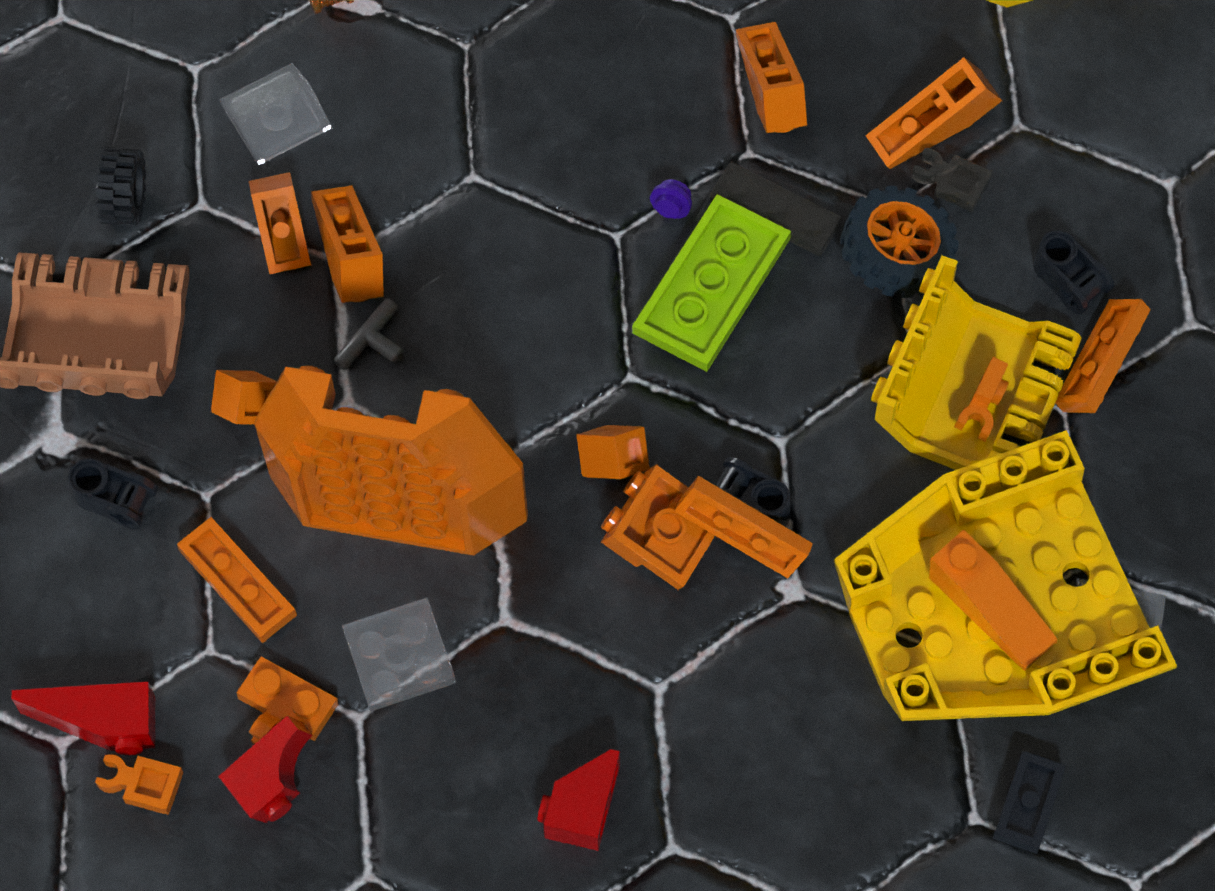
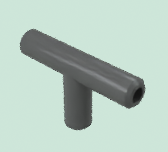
[334,298,404,370]

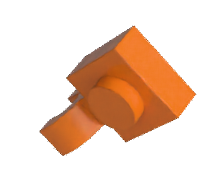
[954,357,1009,442]

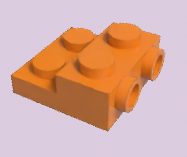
[601,465,715,590]

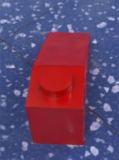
[11,682,155,755]

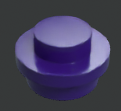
[650,179,692,219]

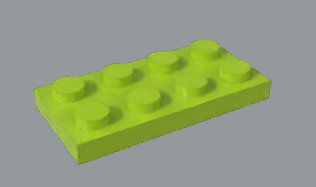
[632,194,791,372]

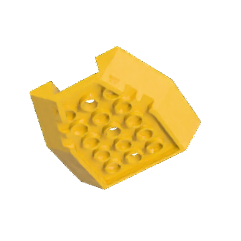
[834,430,1177,721]

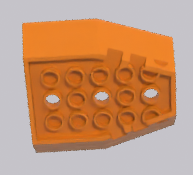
[255,366,528,556]

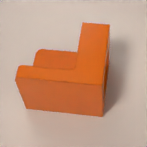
[211,370,277,424]
[576,425,650,479]

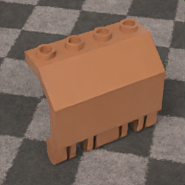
[0,252,189,399]

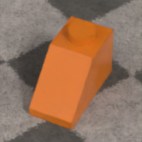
[249,172,311,274]

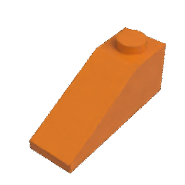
[736,22,807,133]
[865,57,1002,169]
[311,186,384,303]
[929,530,1058,671]

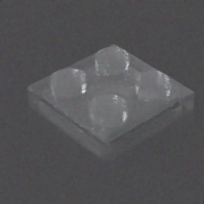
[342,598,456,712]

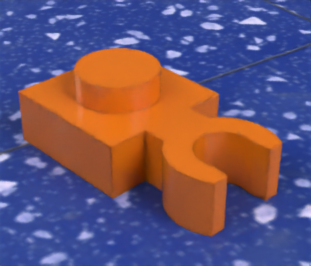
[95,754,184,815]

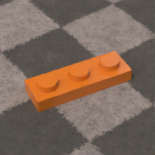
[1055,299,1151,413]
[674,476,813,579]
[177,517,297,643]

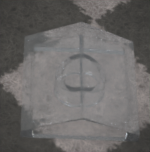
[219,63,332,165]

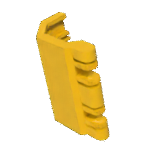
[871,255,1082,470]

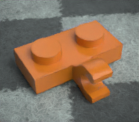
[236,656,339,744]

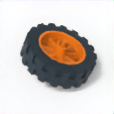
[840,186,959,298]

